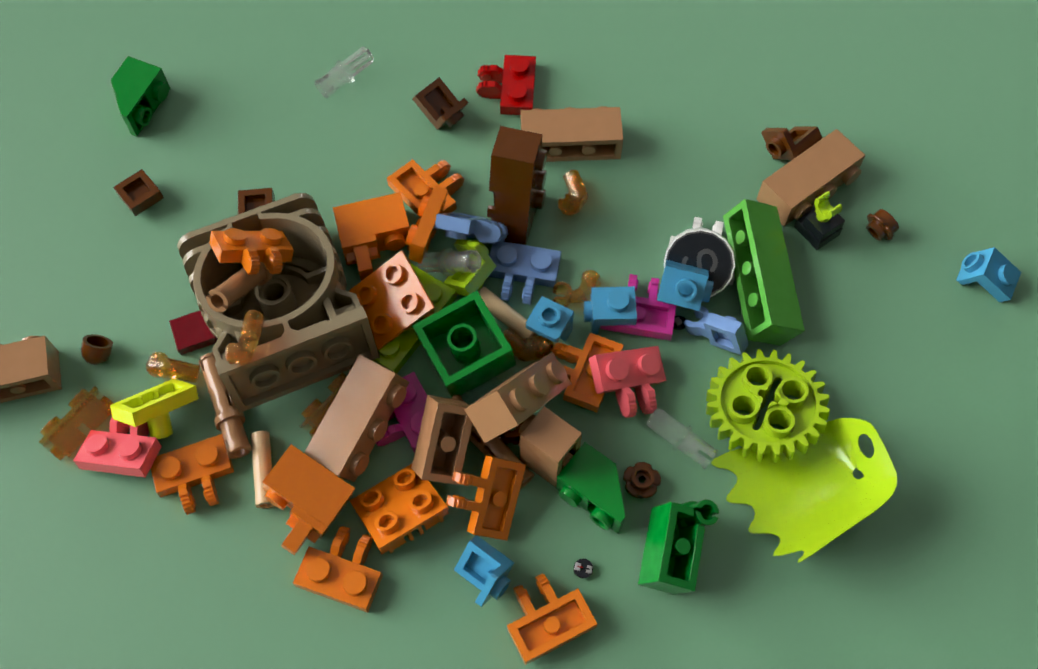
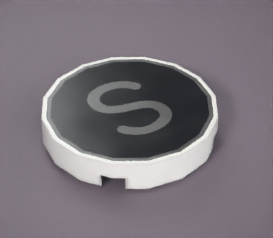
[663,227,735,297]

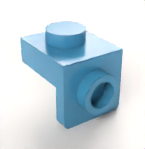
[956,247,1021,302]
[584,286,637,334]
[526,296,574,342]
[454,535,514,607]

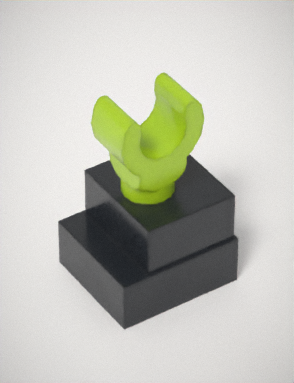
[794,191,845,251]

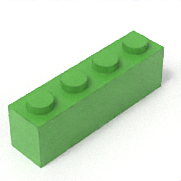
[723,198,805,346]

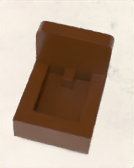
[412,77,468,130]
[761,126,822,160]

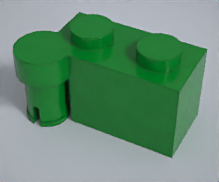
[638,499,719,595]

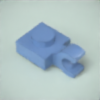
[684,306,749,355]

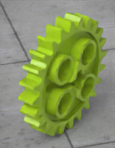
[706,349,830,463]

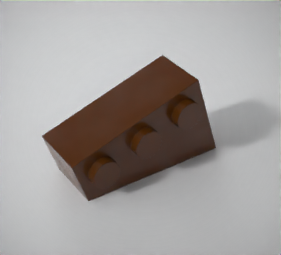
[487,126,548,245]

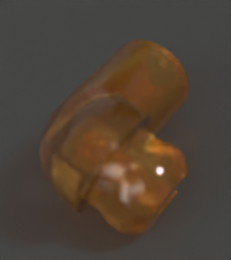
[558,170,589,216]
[225,310,264,366]
[503,328,554,362]
[146,352,200,383]

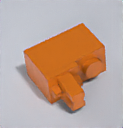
[333,192,410,281]
[262,444,355,556]

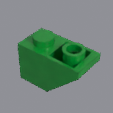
[111,56,171,137]
[556,442,625,533]

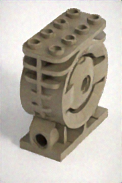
[177,193,380,413]

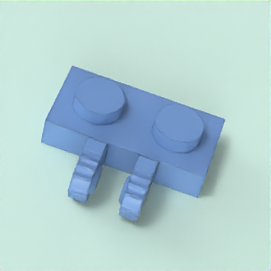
[434,212,509,244]
[488,241,561,305]

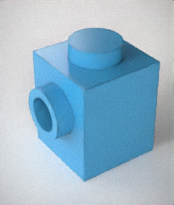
[657,260,714,311]

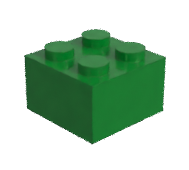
[412,290,516,398]

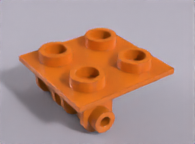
[348,250,435,350]
[349,464,449,554]

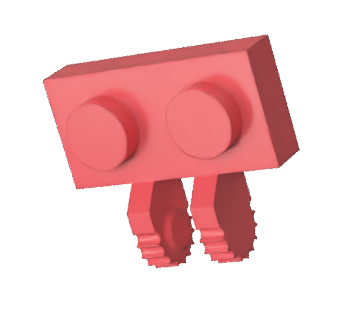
[589,346,667,418]
[73,417,162,478]

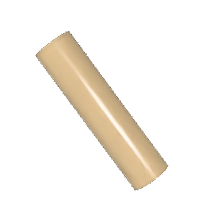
[478,287,537,343]
[251,431,274,509]

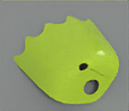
[711,418,897,563]

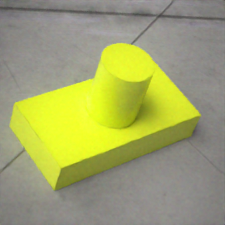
[110,379,199,439]

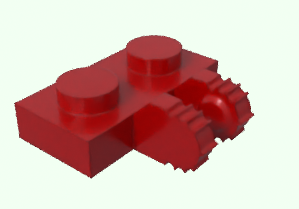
[476,55,536,115]

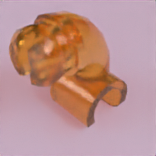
[553,270,601,308]

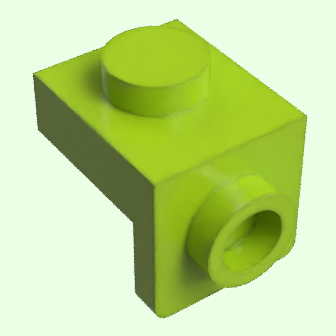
[443,239,496,296]

